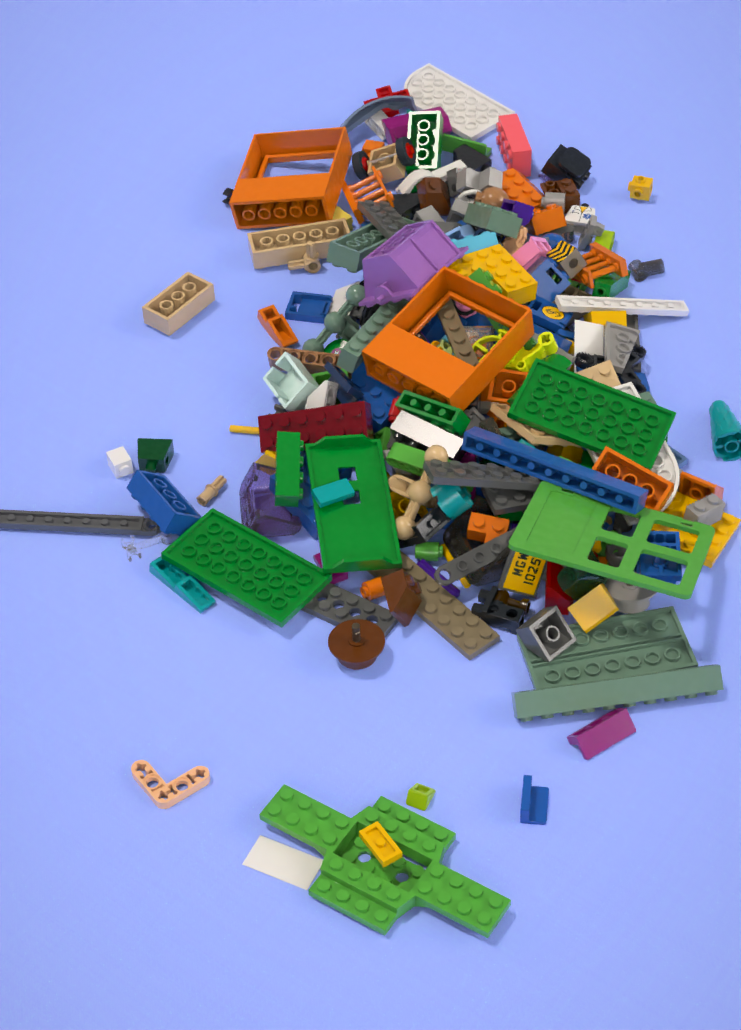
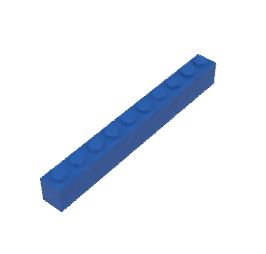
[461,426,649,515]

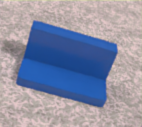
[520,775,549,825]

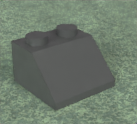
[516,606,577,662]

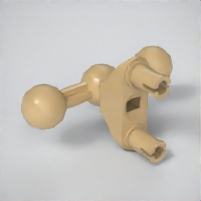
[387,445,449,540]

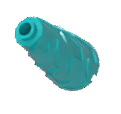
[709,400,741,461]

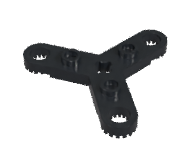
[574,344,647,394]

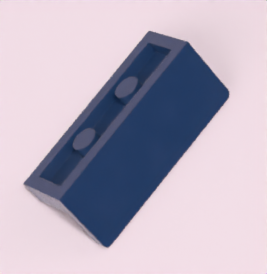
[324,361,364,404]

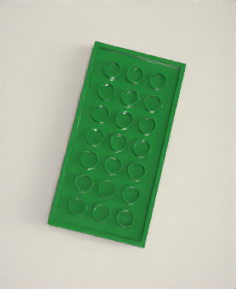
[507,358,677,471]
[161,508,332,628]

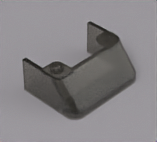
[443,495,511,587]

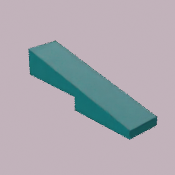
[149,556,216,614]

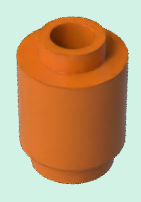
[360,576,385,601]

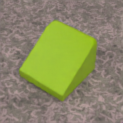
[406,783,436,811]

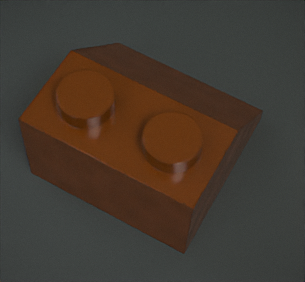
[381,569,422,627]

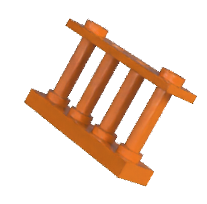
[342,166,395,224]
[559,242,629,289]

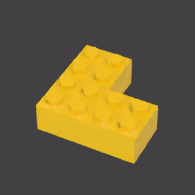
[447,244,538,304]

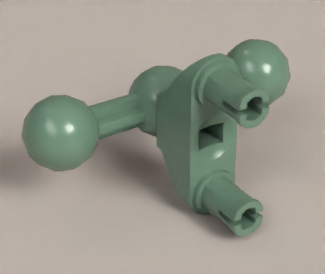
[302,284,365,352]

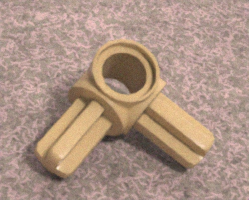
[287,240,321,273]

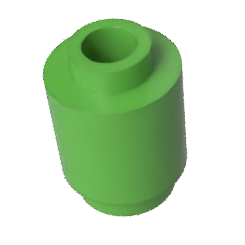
[415,542,443,561]

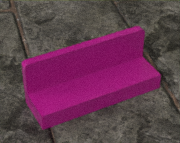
[567,708,636,760]

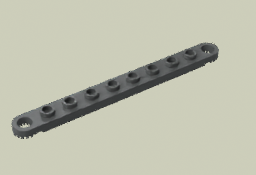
[0,509,161,536]
[434,528,516,586]

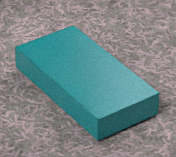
[311,478,355,508]

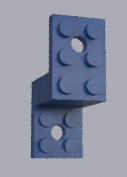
[635,531,682,584]

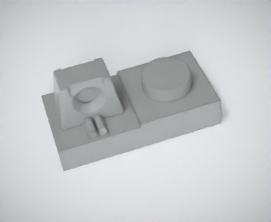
[578,215,605,251]

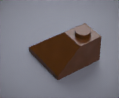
[416,177,451,216]

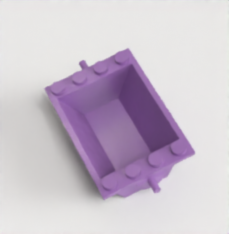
[358,219,469,308]

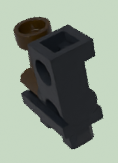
[471,586,531,635]

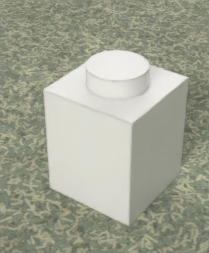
[106,446,134,479]

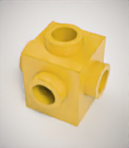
[628,175,653,201]

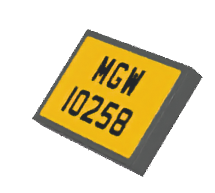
[497,550,547,598]

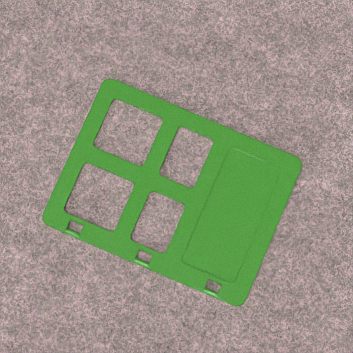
[508,481,715,600]

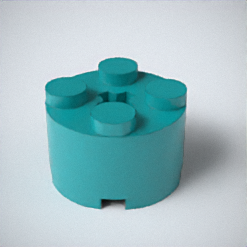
[430,484,474,520]

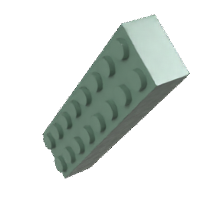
[326,217,416,273]

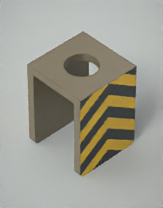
[546,240,587,279]

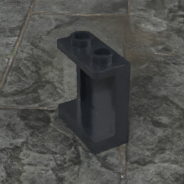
[398,505,451,549]

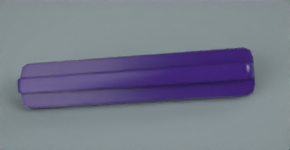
[417,559,460,598]

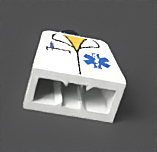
[565,203,595,238]

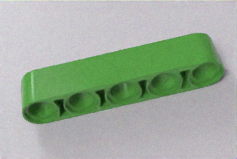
[385,442,474,492]

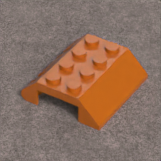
[474,168,545,209]

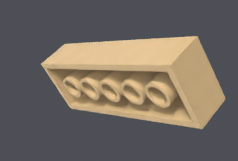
[247,218,350,269]

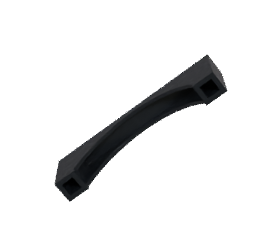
[372,144,492,220]

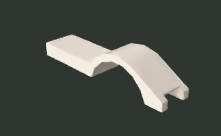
[395,160,467,194]

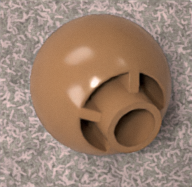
[473,187,509,208]

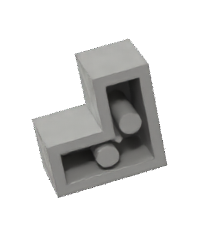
[456,167,503,198]

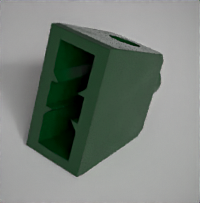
[137,438,174,473]

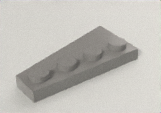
[604,321,641,374]

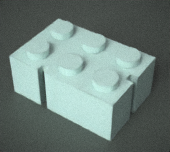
[262,351,319,412]

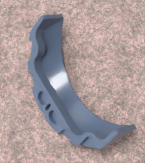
[340,95,417,133]

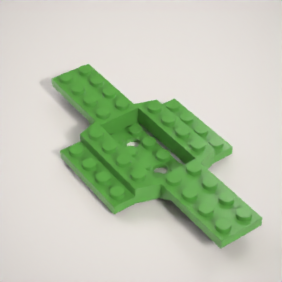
[259,784,511,938]

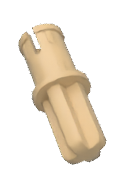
[196,475,227,506]

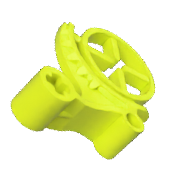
[472,329,558,372]

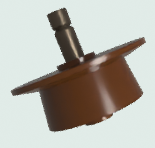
[328,619,385,670]

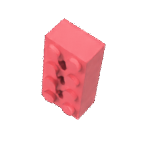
[496,113,532,177]

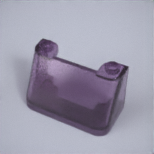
[239,462,302,538]

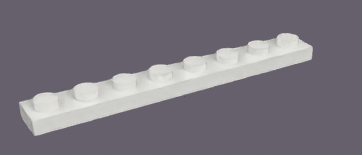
[554,295,689,317]

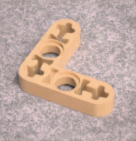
[131,760,210,809]

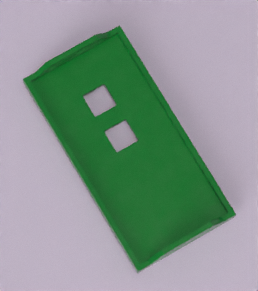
[305,434,402,574]

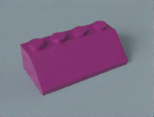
[381,106,452,145]

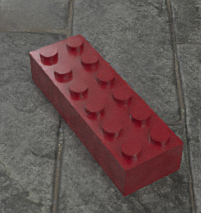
[258,401,374,454]

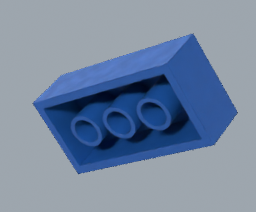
[126,470,201,536]

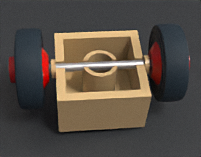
[352,137,416,184]

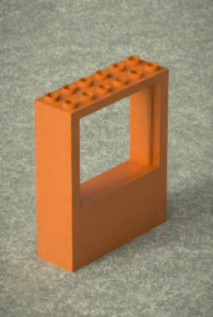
[229,127,353,229]
[362,266,535,411]

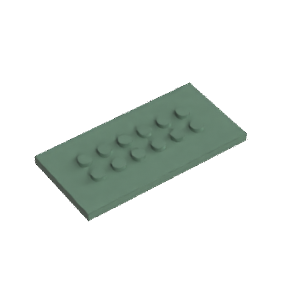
[517,606,698,689]

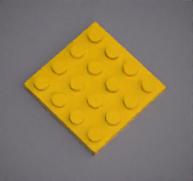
[651,491,741,568]

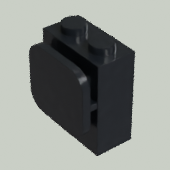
[541,144,592,190]

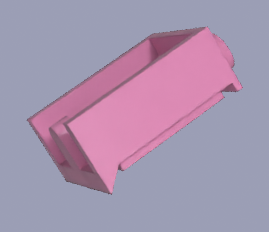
[511,236,552,270]

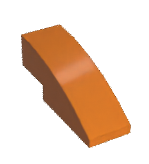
[257,304,299,348]

